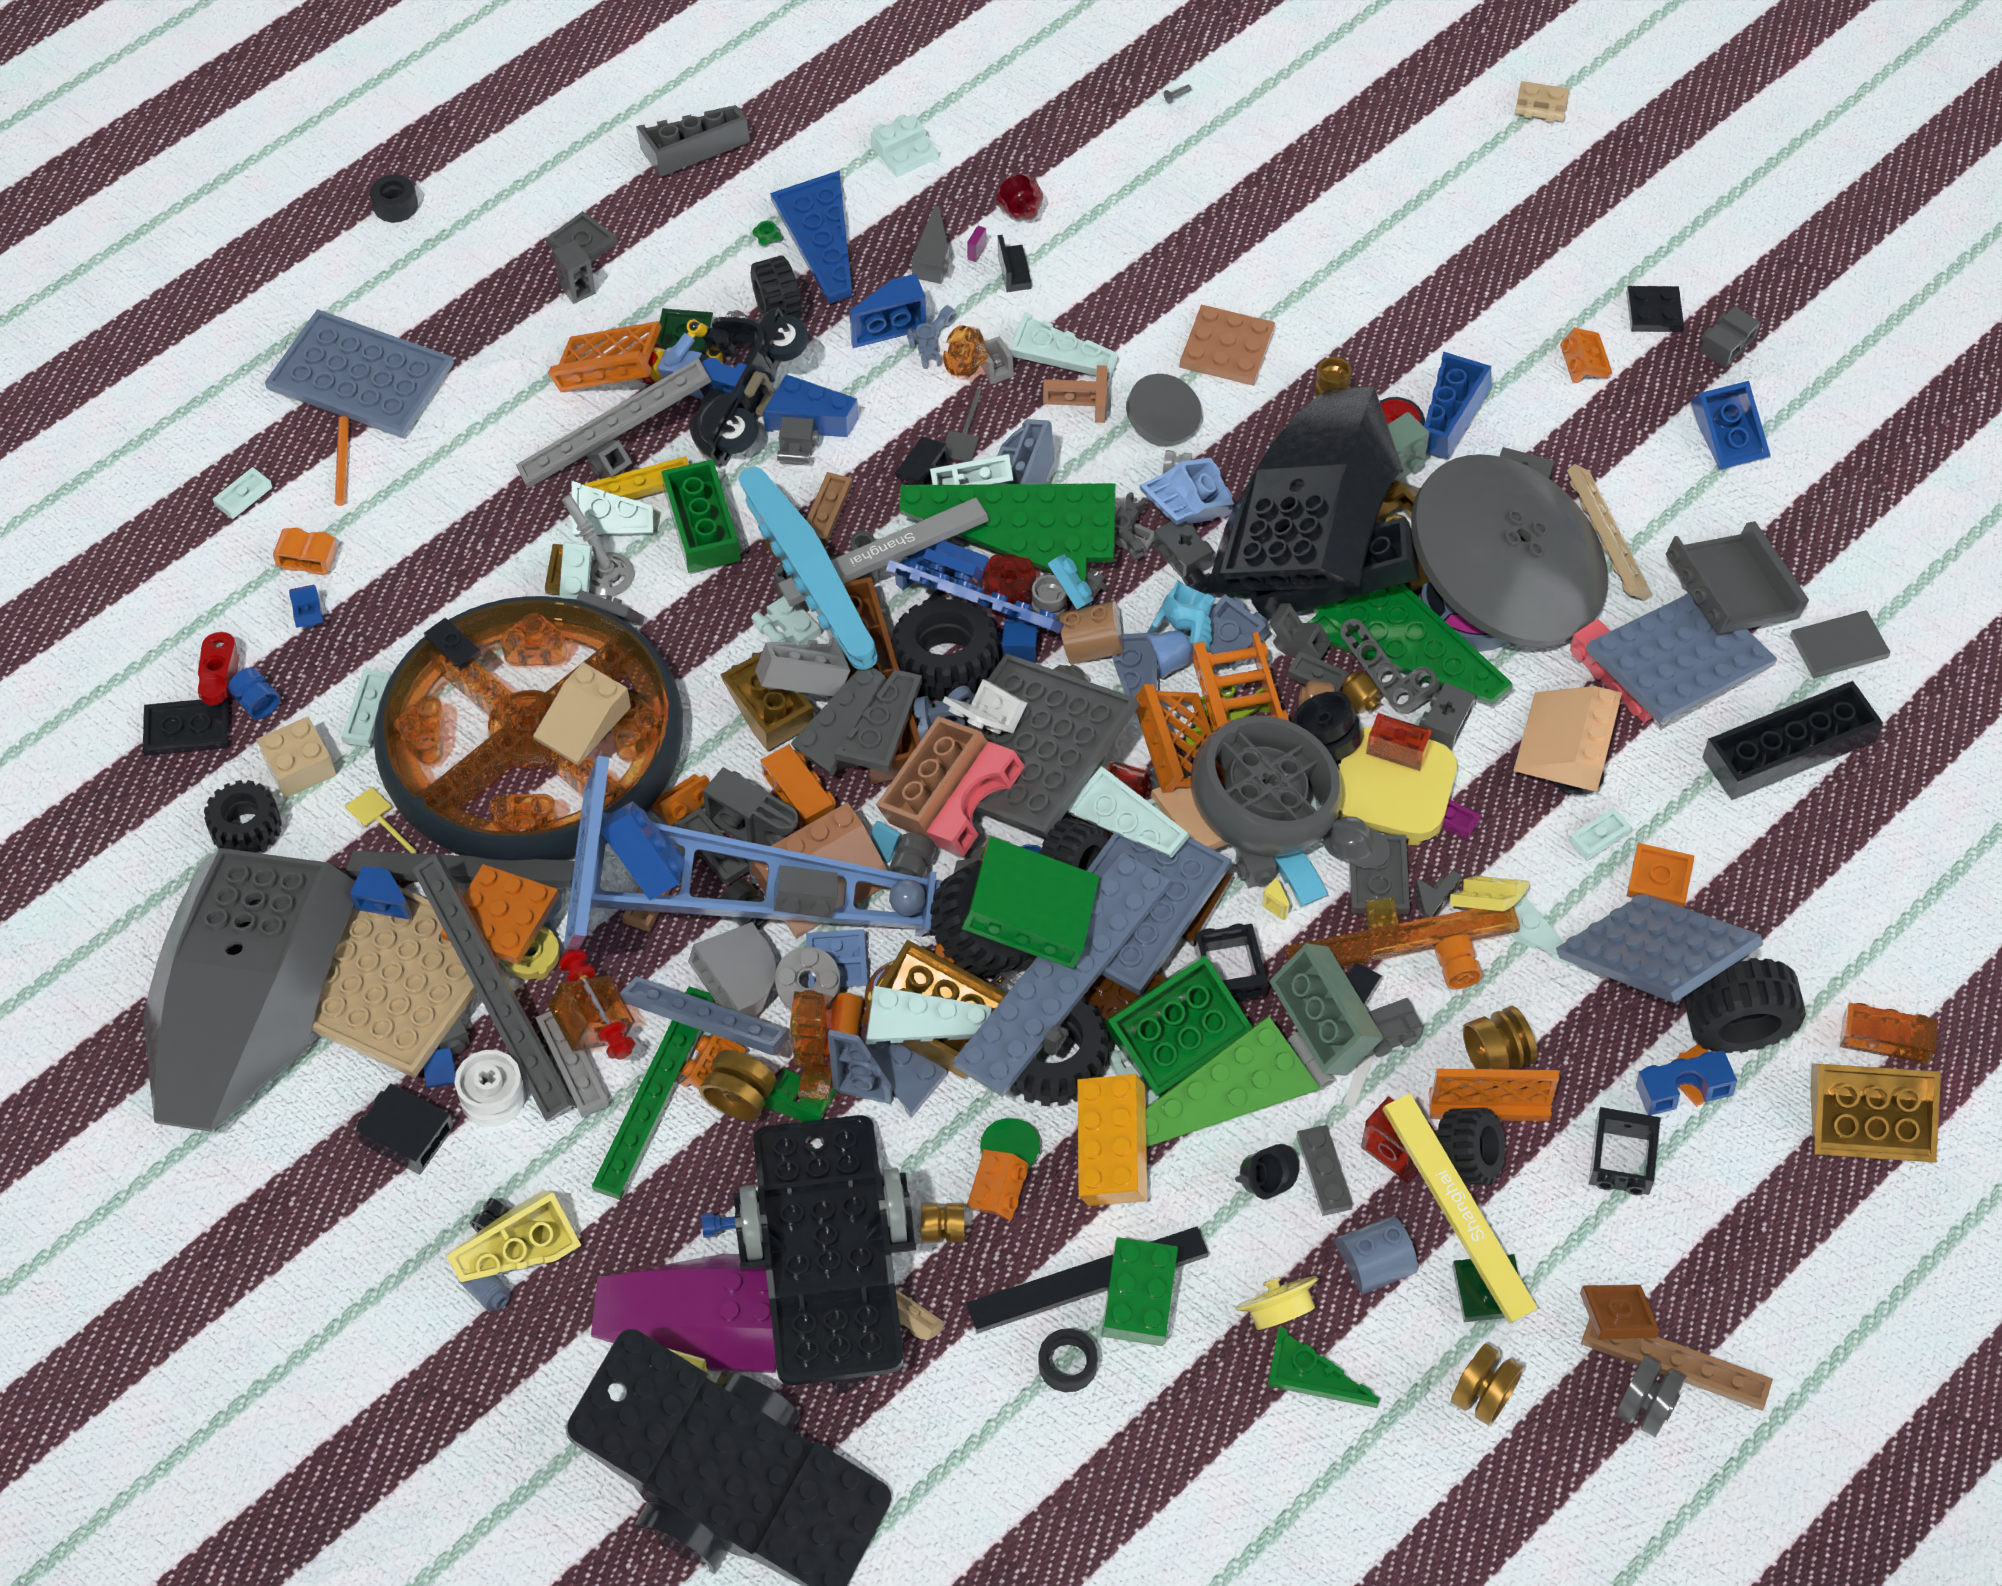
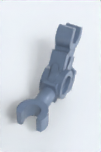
[907,305,956,369]

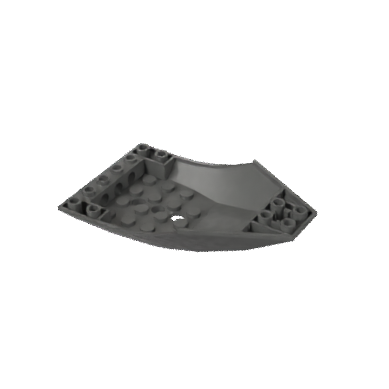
[143,848,355,1132]

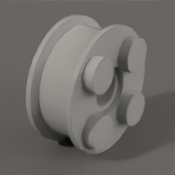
[775,947,840,1015]

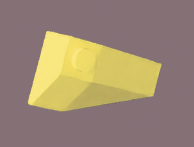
[446,1190,581,1282]

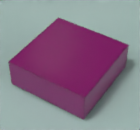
[967,225,986,262]

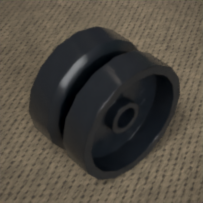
[1293,692,1364,761]

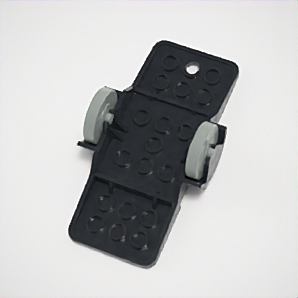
[733,1115,916,1386]

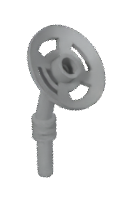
[562,494,634,597]

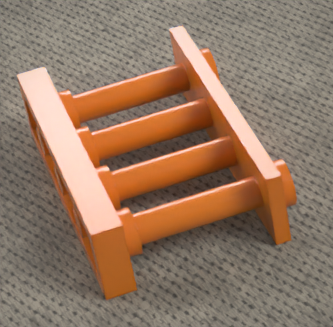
[1192,632,1289,731]

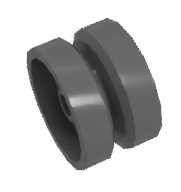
[1615,1355,1687,1438]

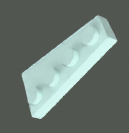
[1066,766,1190,858]

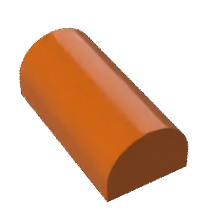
[826,993,863,1054]

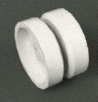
[455,1050,526,1127]

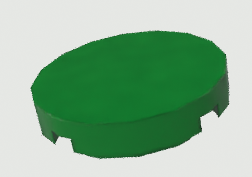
[980,1118,1040,1171]

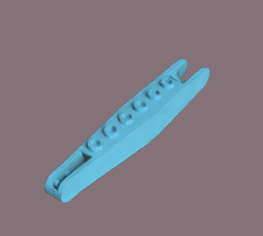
[739,467,878,670]

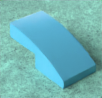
[1273,851,1328,908]

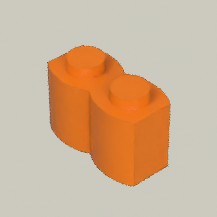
[273,527,337,575]

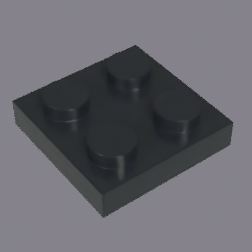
[1626,286,1684,332]

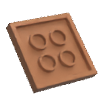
[1179,304,1275,386]

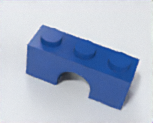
[1636,1051,1737,1115]

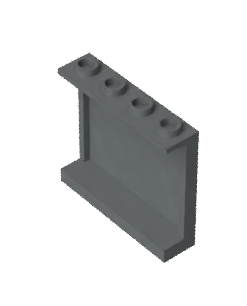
[1665,521,1809,634]

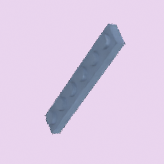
[620,976,789,1055]

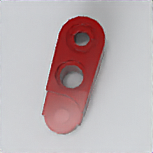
[198,632,239,705]

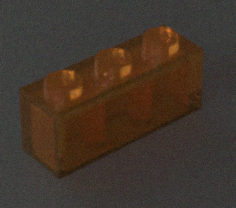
[1839,1002,1938,1064]

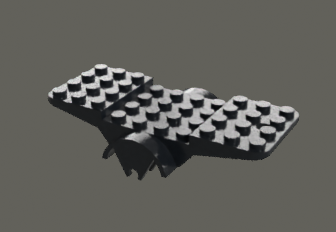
[565,1329,892,1586]

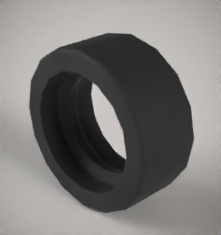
[1038,1328,1098,1393]

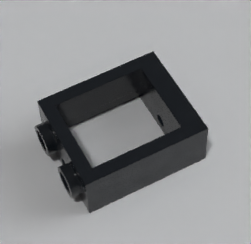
[1194,923,1268,1003]
[1589,1107,1661,1195]

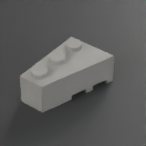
[755,639,850,697]

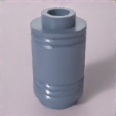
[458,1275,510,1311]

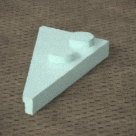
[1470,895,1575,966]

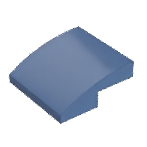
[806,929,868,988]

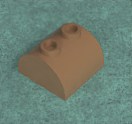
[1059,601,1123,665]

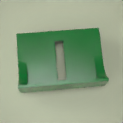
[765,1068,837,1122]

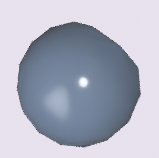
[889,879,925,916]

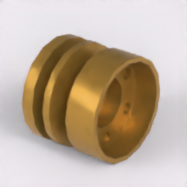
[1462,1005,1538,1070]

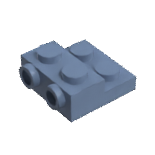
[1208,594,1270,670]

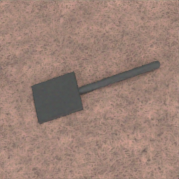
[945,388,981,462]

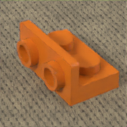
[1560,327,1612,383]
[680,1034,746,1089]

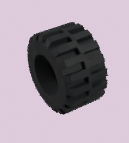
[750,255,802,318]
[204,780,282,853]
[1039,818,1108,871]
[1436,1108,1505,1185]

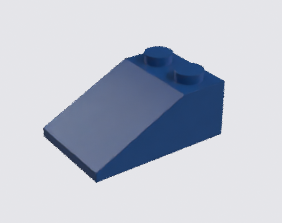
[849,274,926,348]
[1691,381,1771,470]

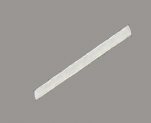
[1343,1055,1375,1108]

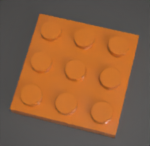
[441,864,560,965]

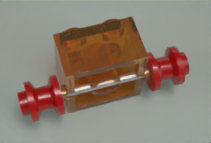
[547,950,635,1060]

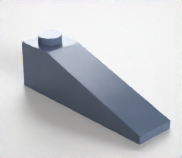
[828,1029,892,1104]

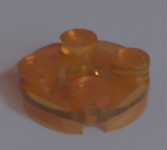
[943,325,988,379]

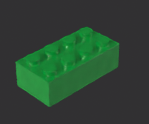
[661,459,741,573]

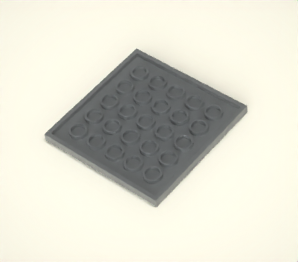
[964,653,1140,838]

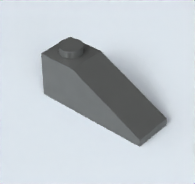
[912,206,952,284]

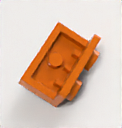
[651,774,710,826]
[966,1150,1028,1220]

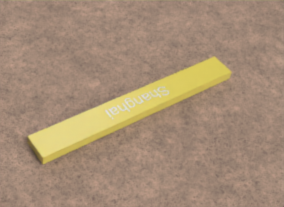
[1382,1093,1538,1324]

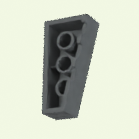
[636,105,750,177]

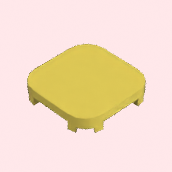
[1337,727,1457,845]

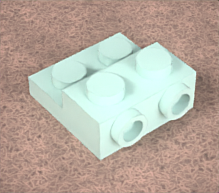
[871,114,939,178]

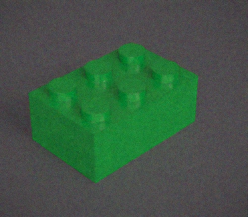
[1101,1237,1178,1346]

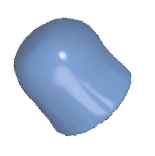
[1146,630,1193,678]

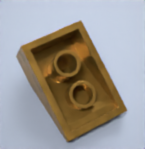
[720,652,814,751]

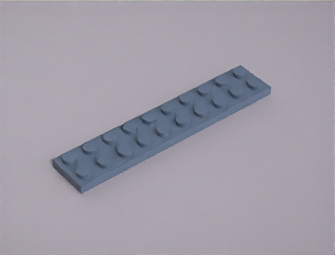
[953,852,1171,1097]

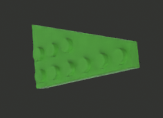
[1146,1016,1321,1147]

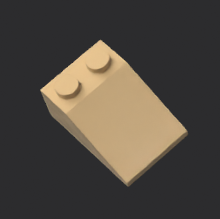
[533,662,631,766]

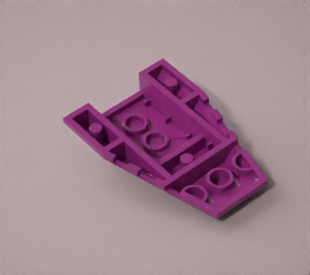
[591,1253,776,1373]

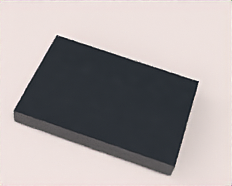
[143,698,230,756]

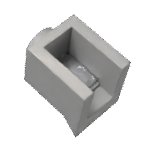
[976,336,1014,385]

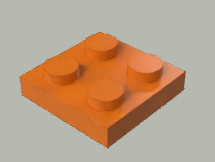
[1626,843,1695,908]

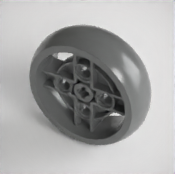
[1190,716,1342,857]

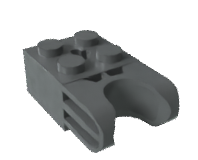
[703,767,798,846]

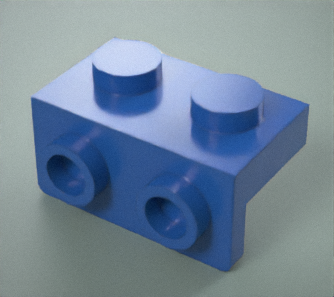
[923,541,989,583]

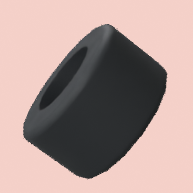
[370,174,418,223]

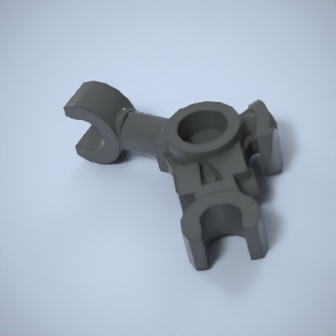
[1115,492,1146,560]

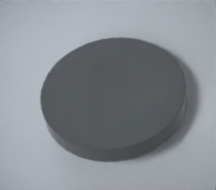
[1126,373,1202,446]

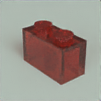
[1366,713,1432,771]

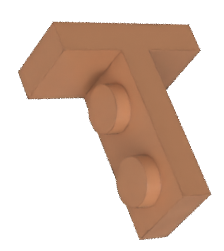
[1043,365,1107,423]

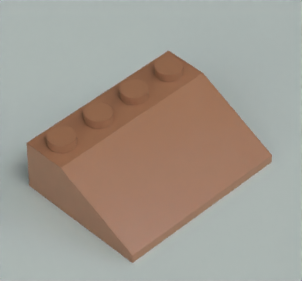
[750,802,888,939]

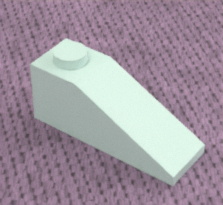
[930,454,1014,485]

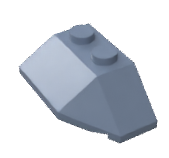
[997,419,1054,484]

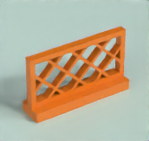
[548,321,662,392]
[1135,684,1226,793]
[1428,1068,1559,1121]

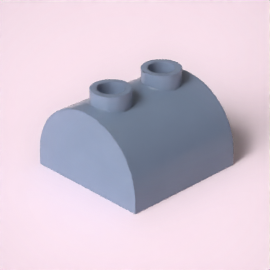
[1334,1216,1418,1295]

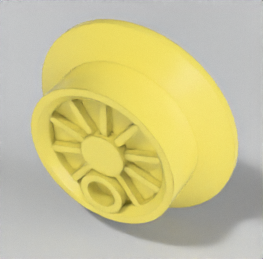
[1235,1276,1318,1330]

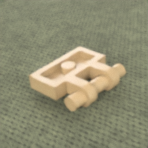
[1515,81,1569,122]

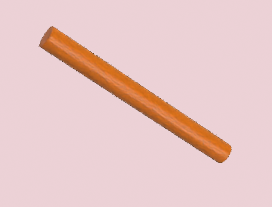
[334,416,349,506]

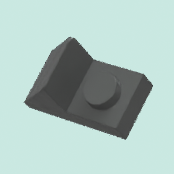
[1414,870,1462,930]

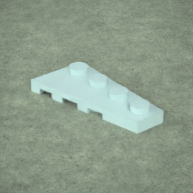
[1010,312,1117,379]
[865,986,992,1045]

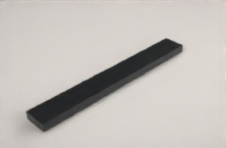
[966,1226,1209,1334]

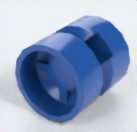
[228,667,280,720]

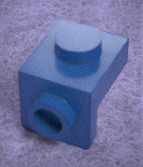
[289,584,323,628]

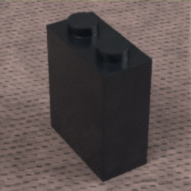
[356,1083,454,1175]

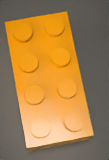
[1078,1074,1147,1206]

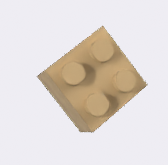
[256,716,336,798]

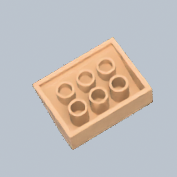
[1514,686,1622,792]

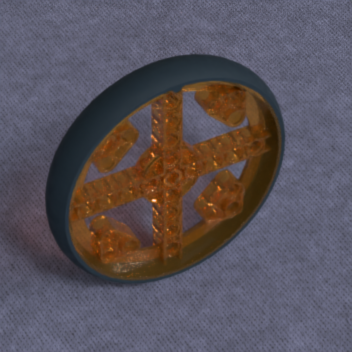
[374,596,683,861]

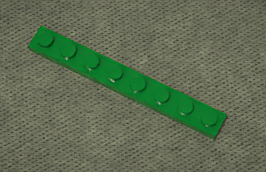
[592,986,716,1200]

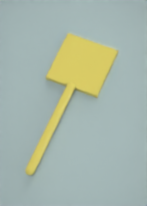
[345,787,417,853]

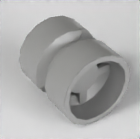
[1032,575,1067,622]

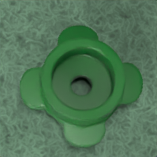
[752,221,782,246]

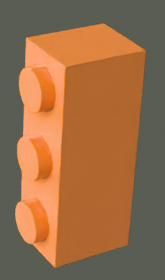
[760,744,836,828]

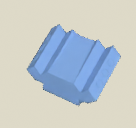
[1139,458,1234,525]

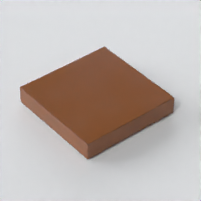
[1580,1285,1660,1339]

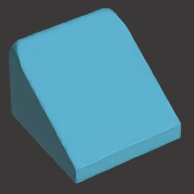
[870,821,900,863]

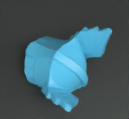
[1146,580,1215,652]

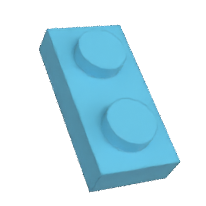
[1047,554,1094,610]

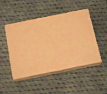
[1151,776,1228,850]

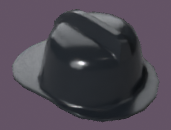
[1235,1144,1299,1200]

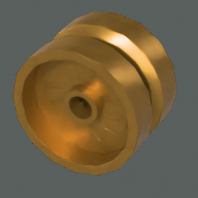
[699,1049,777,1121]
[1450,1343,1525,1426]

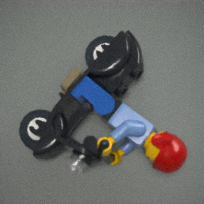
[637,307,809,466]

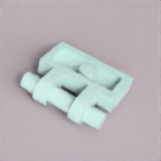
[751,596,821,645]

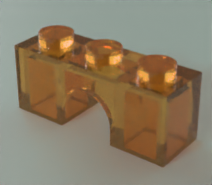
[790,990,828,1068]

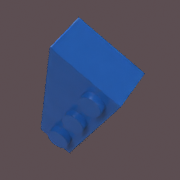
[763,374,859,437]
[600,801,685,900]

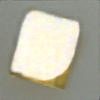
[1365,897,1399,932]

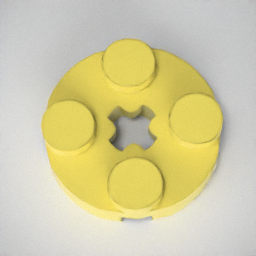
[502,925,560,980]

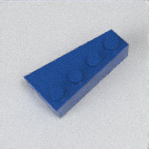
[1424,351,1492,459]

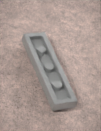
[535,1006,609,1118]

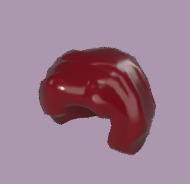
[996,174,1043,220]

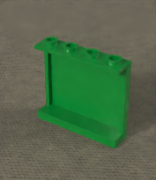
[962,836,1099,969]

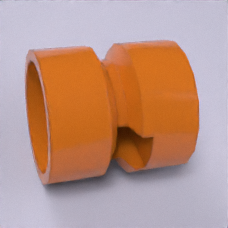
[1434,935,1483,989]

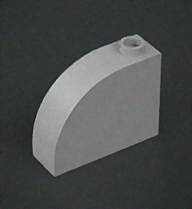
[688,922,776,1017]

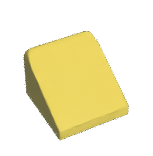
[1262,878,1289,921]

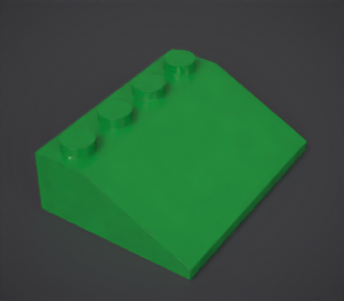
[1104,955,1252,1096]

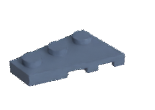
[1111,632,1159,697]
[862,1034,947,1118]

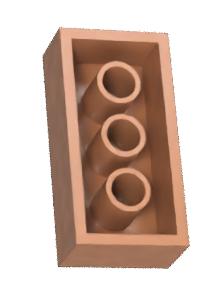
[876,716,988,840]

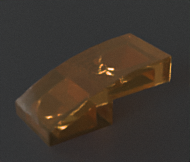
[798,1062,832,1100]

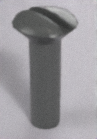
[1163,84,1192,104]

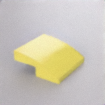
[1450,875,1529,911]

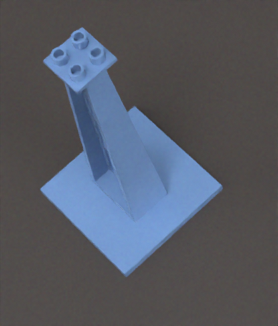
[563,756,942,954]

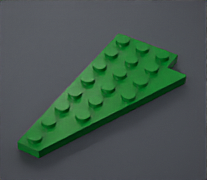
[899,483,1116,582]
[1307,583,1513,705]

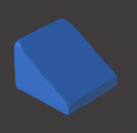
[423,1048,456,1089]

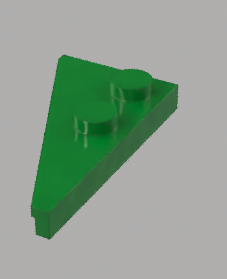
[1268,1327,1379,1408]

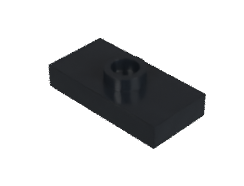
[424,617,482,671]

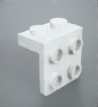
[942,679,1027,734]

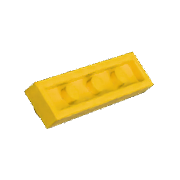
[584,456,689,499]

